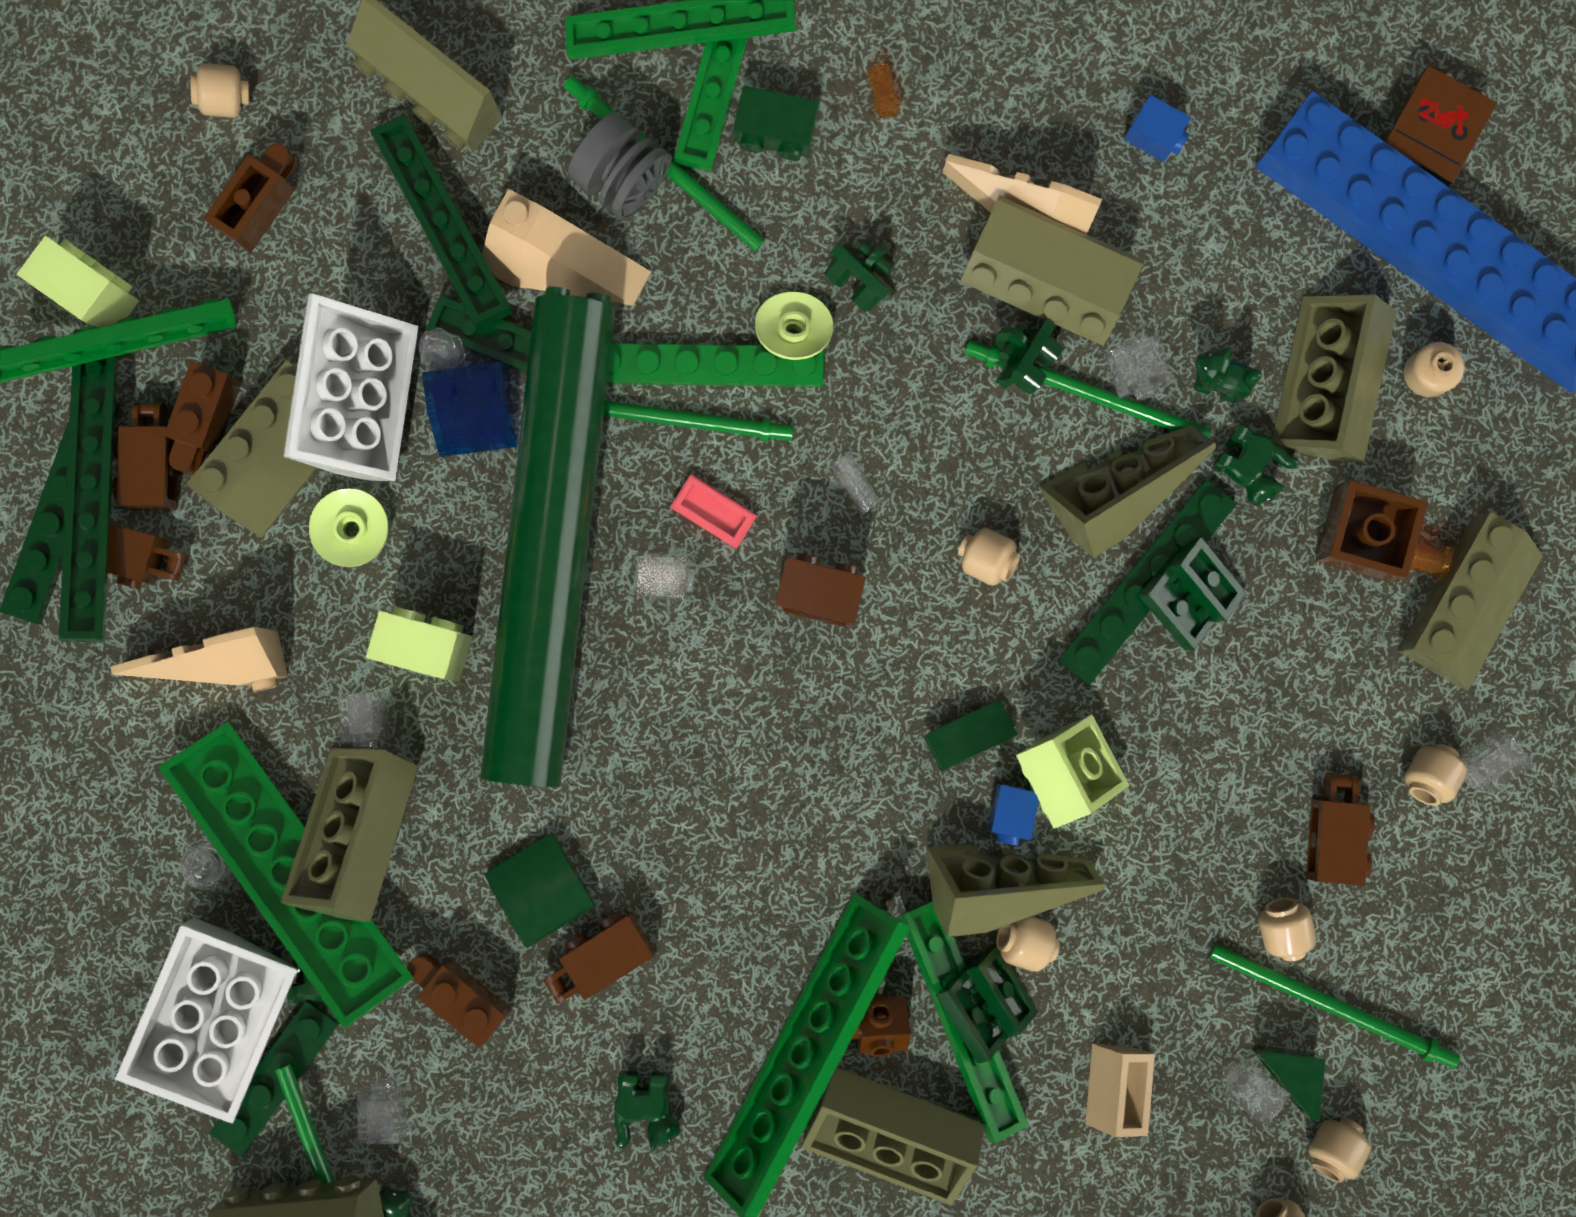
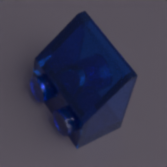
[422,362,518,457]

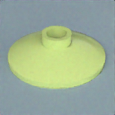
[755,292,833,360]
[309,488,389,567]

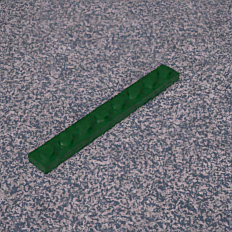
[58,330,117,642]

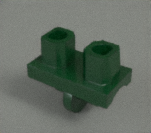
[824,241,897,312]
[995,318,1064,394]

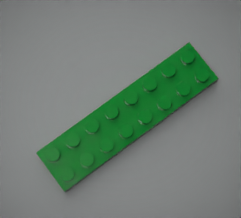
[157,721,413,1030]
[704,892,910,1217]

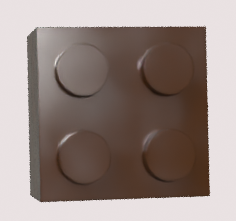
[1315,480,1428,583]
[775,553,866,629]

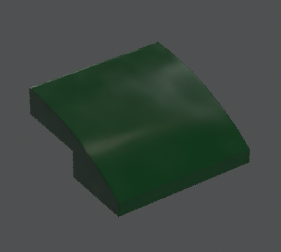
[1138,537,1246,650]
[484,832,596,948]
[936,945,1038,1064]

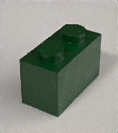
[733,85,820,161]

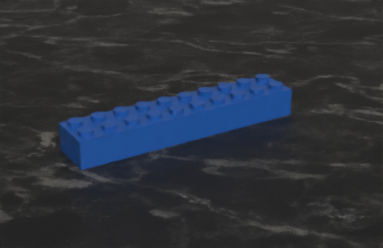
[1255,90,1576,393]

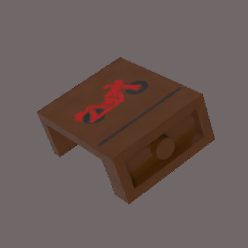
[1383,65,1497,187]

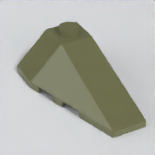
[1040,425,1216,558]
[926,844,1105,937]

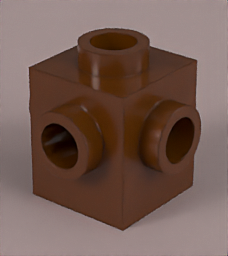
[852,994,911,1057]

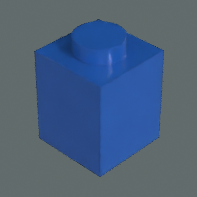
[1124,94,1191,162]
[987,783,1039,846]

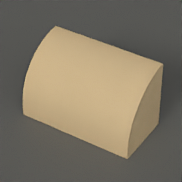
[1085,1044,1155,1137]

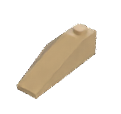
[943,154,1102,234]
[482,189,651,306]
[110,627,288,692]

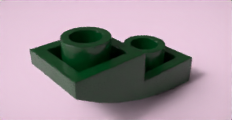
[924,700,1018,772]

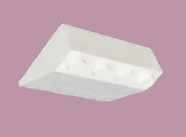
[284,294,418,481]
[115,918,299,1123]

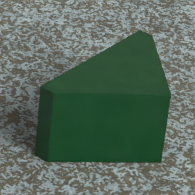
[1252,1045,1326,1123]

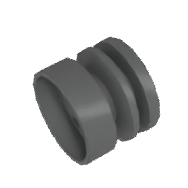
[568,112,672,221]

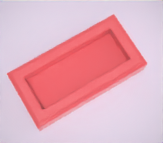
[670,474,757,549]

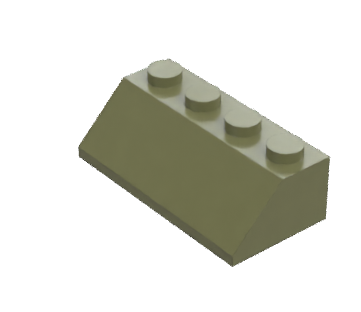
[347,0,503,153]
[960,195,1145,346]
[1272,295,1397,462]
[186,360,318,538]
[1398,511,1543,691]
[281,748,418,922]
[801,1067,986,1206]
[207,1176,384,1217]

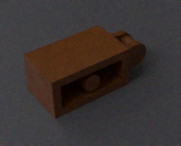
[203,143,297,254]
[164,361,242,475]
[112,402,178,510]
[108,524,187,589]
[1306,773,1375,886]
[543,911,656,1004]
[407,953,513,1049]

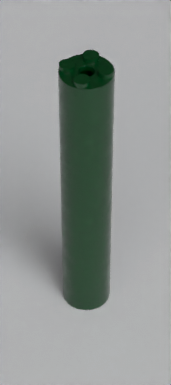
[480,286,615,787]

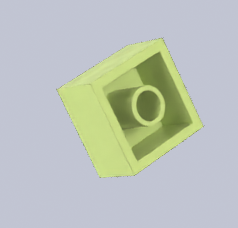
[16,236,139,328]
[366,606,473,682]
[1016,714,1129,828]

